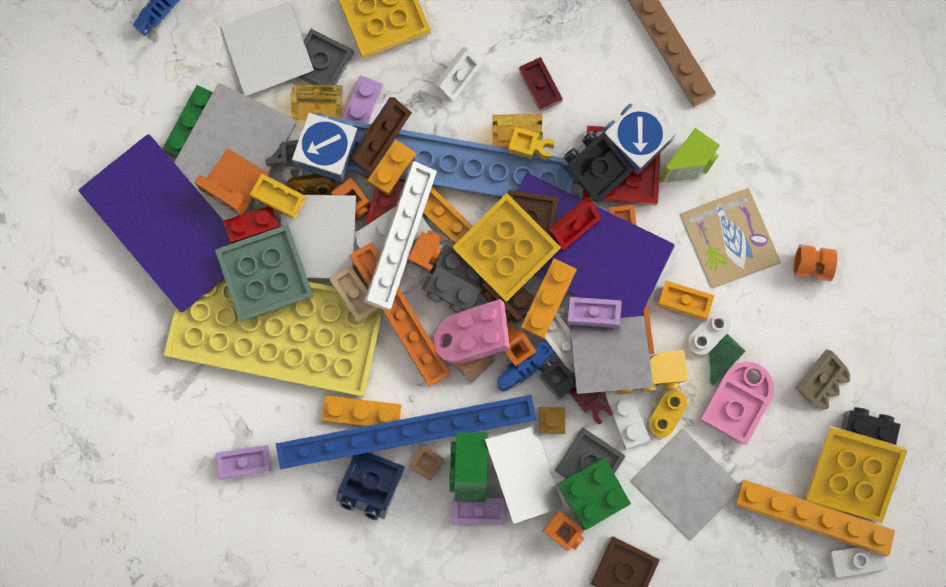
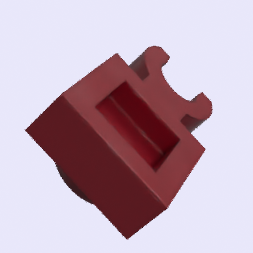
[568,387,613,424]

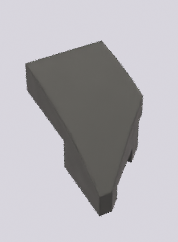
[265,140,299,167]

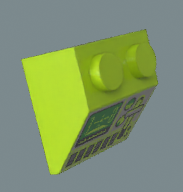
[659,128,720,183]

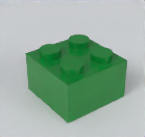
[449,432,488,502]
[556,458,631,530]

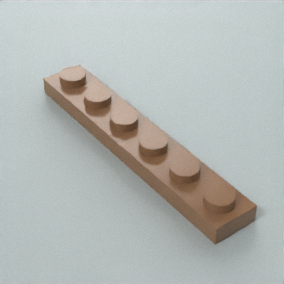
[628,0,716,108]

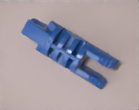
[133,0,180,36]
[496,341,554,392]

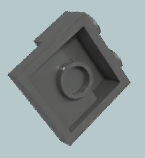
[422,244,484,313]

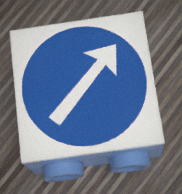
[603,99,676,175]
[292,113,359,182]

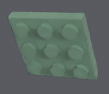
[215,225,314,323]

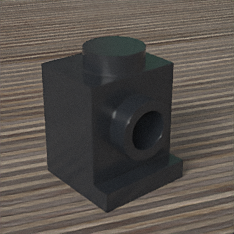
[539,359,576,401]

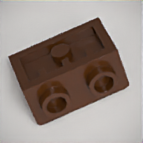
[481,281,535,324]

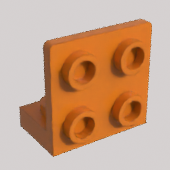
[194,149,269,215]

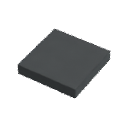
[298,29,354,94]
[554,427,626,478]

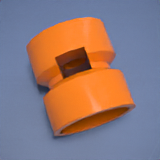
[793,244,837,282]

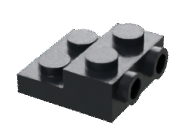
[561,131,634,203]
[841,407,901,445]

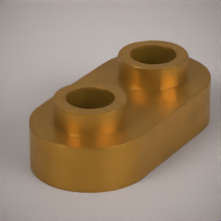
[286,174,335,195]

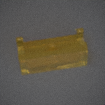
[290,84,343,120]
[492,114,543,147]

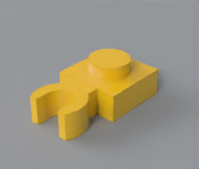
[508,127,555,161]

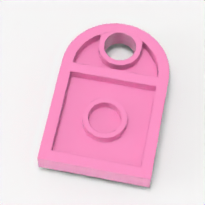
[434,299,510,364]
[700,362,774,445]

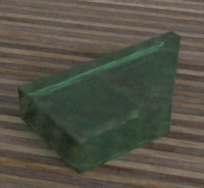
[708,334,745,386]

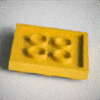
[338,0,431,59]
[452,193,561,302]
[805,425,908,523]

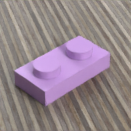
[342,75,383,124]
[568,297,622,328]
[215,445,271,479]
[452,497,505,525]

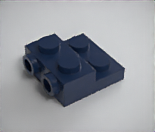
[336,453,405,520]

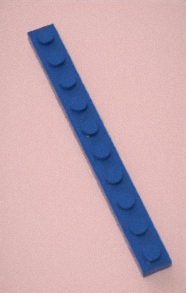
[275,395,536,470]

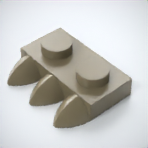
[795,349,850,409]

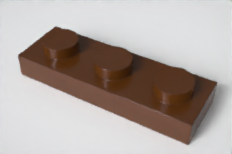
[349,97,412,174]

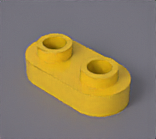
[648,389,687,438]

